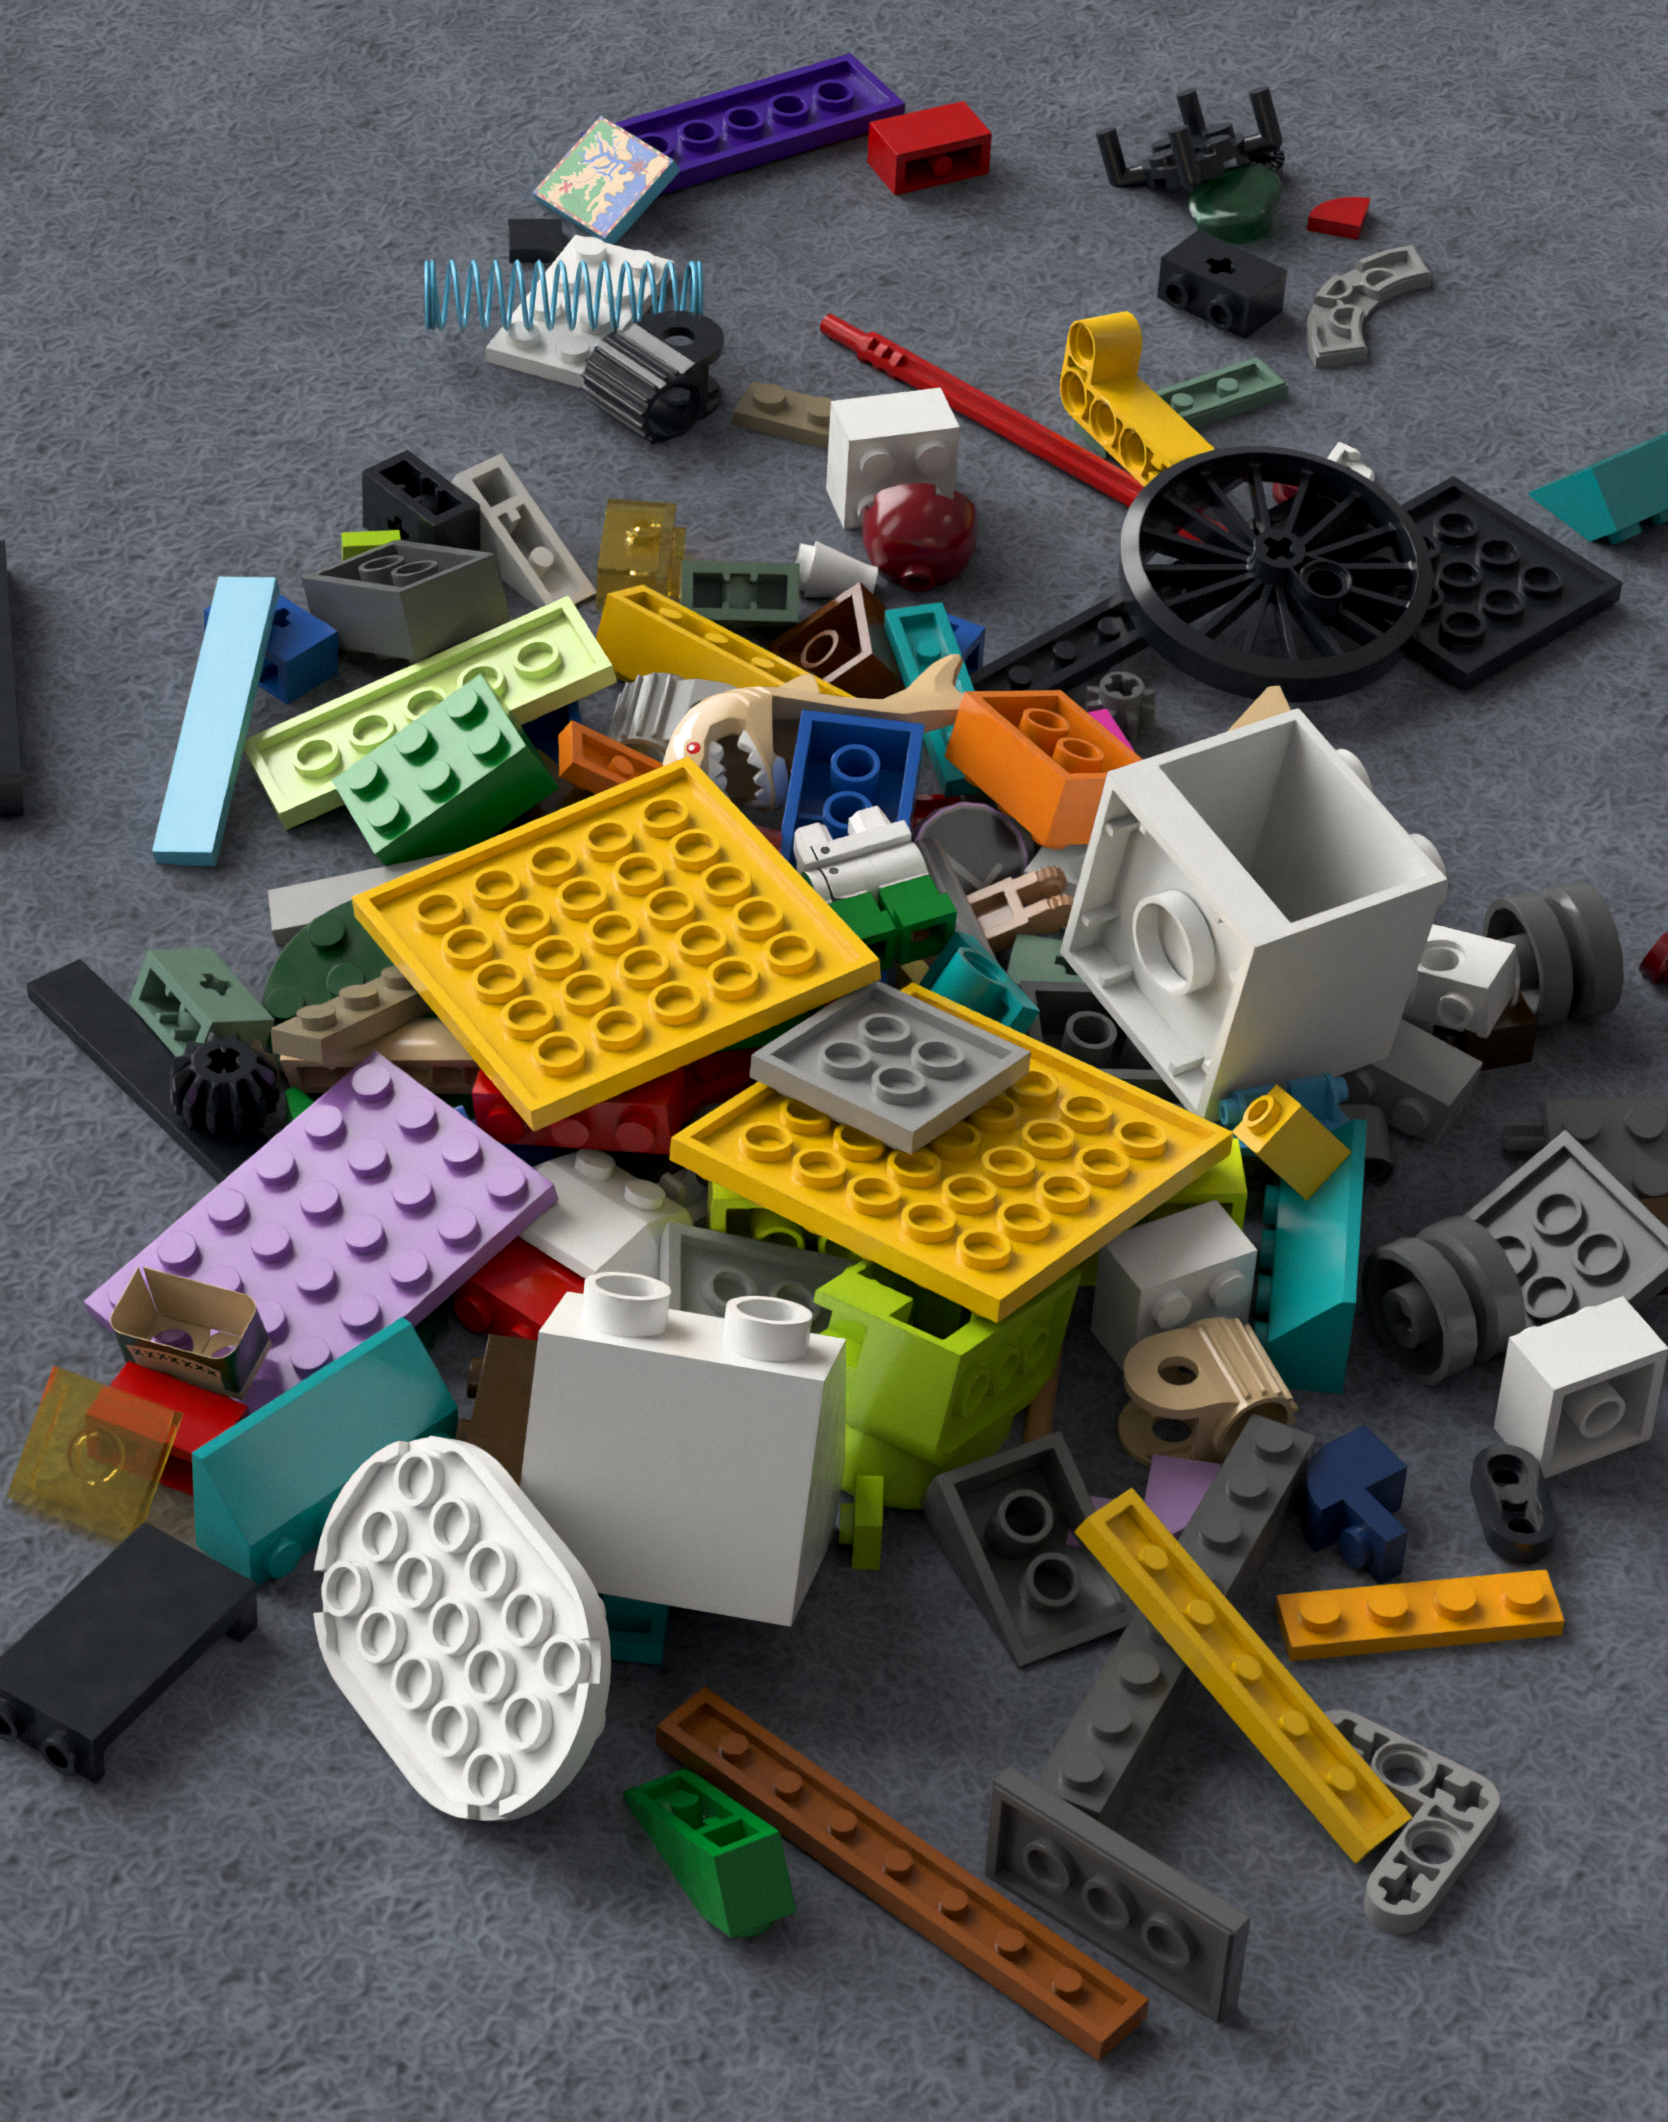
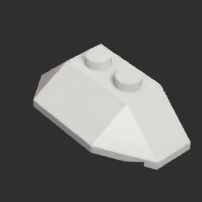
[518,1149,693,1281]

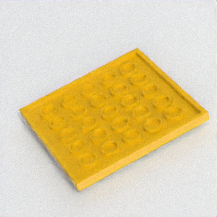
[351,756,881,1132]
[669,982,1234,1323]

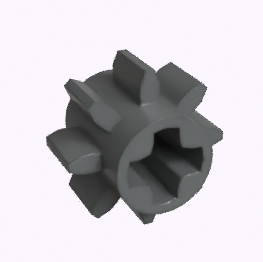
[1084,671,1156,742]

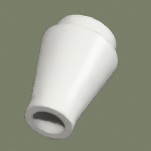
[795,541,878,598]

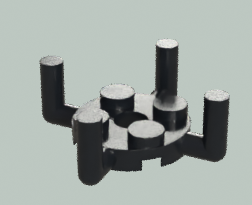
[1095,86,1283,190]

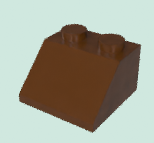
[767,581,906,699]

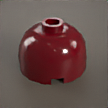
[862,483,978,592]

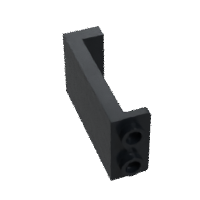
[0,1521,258,1784]

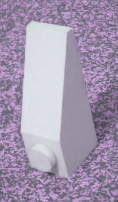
[451,453,597,608]

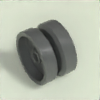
[1482,880,1624,1029]
[1361,1216,1526,1385]

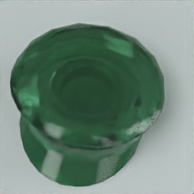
[1187,164,1283,245]

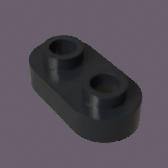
[1470,1444,1557,1563]

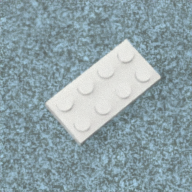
[486,235,675,388]

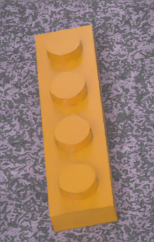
[1274,1569,1565,1661]

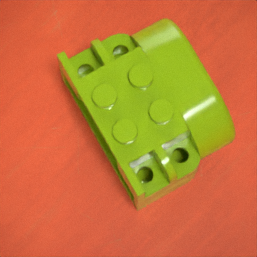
[813,1259,1082,1509]

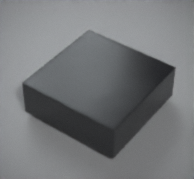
[508,219,563,263]

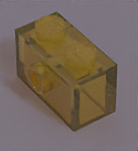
[596,498,687,611]

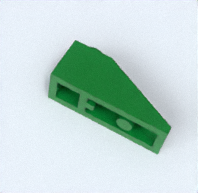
[622,1767,797,1938]

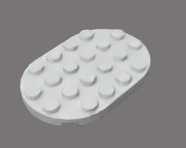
[313,1436,611,1821]

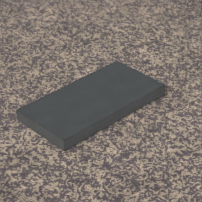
[985,1766,1250,2024]

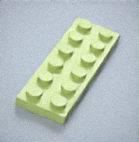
[243,596,617,831]

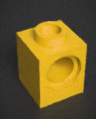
[1232,1084,1352,1201]

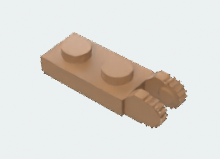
[910,865,1074,967]

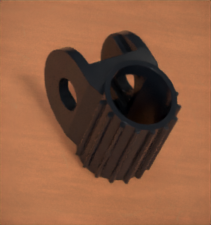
[580,311,724,444]

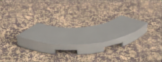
[1306,245,1432,368]

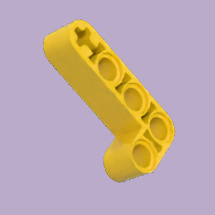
[1060,311,1215,487]

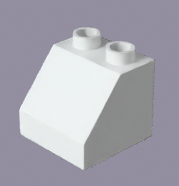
[520,1272,846,1627]

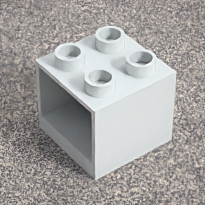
[1060,708,1448,1122]

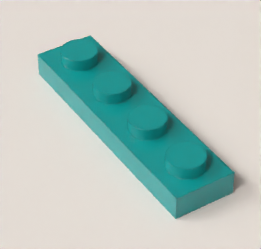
[884,602,984,798]

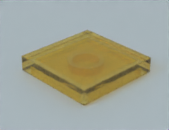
[6,1366,184,1542]

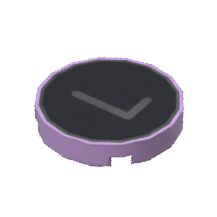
[911,802,1028,896]

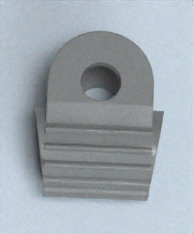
[607,672,738,763]

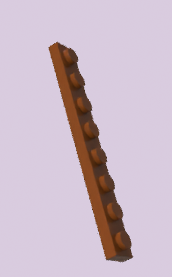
[656,1686,1149,2062]

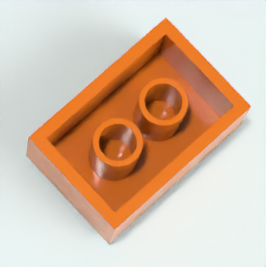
[944,690,1143,850]

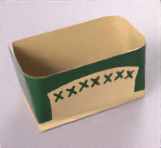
[110,1267,272,1400]

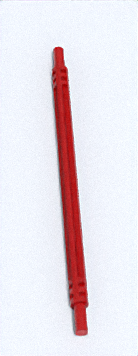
[820,314,1229,543]

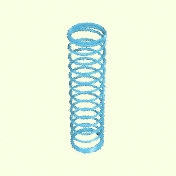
[425,259,704,332]

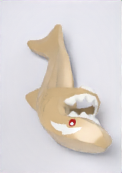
[663,654,964,813]

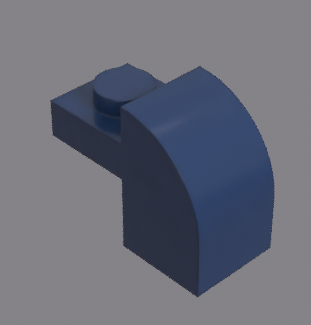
[1300,1425,1408,1585]

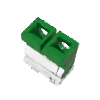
[793,806,957,971]

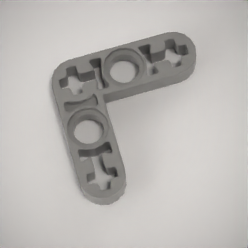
[1324,1710,1500,1934]

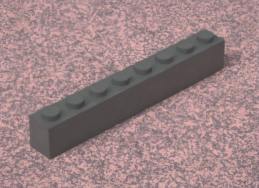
[1036,1413,1317,1831]

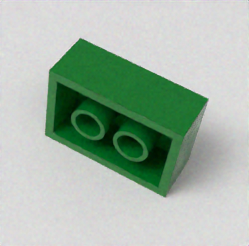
[331,673,560,866]

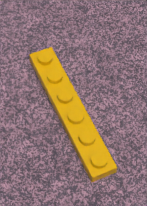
[1075,1488,1413,1864]

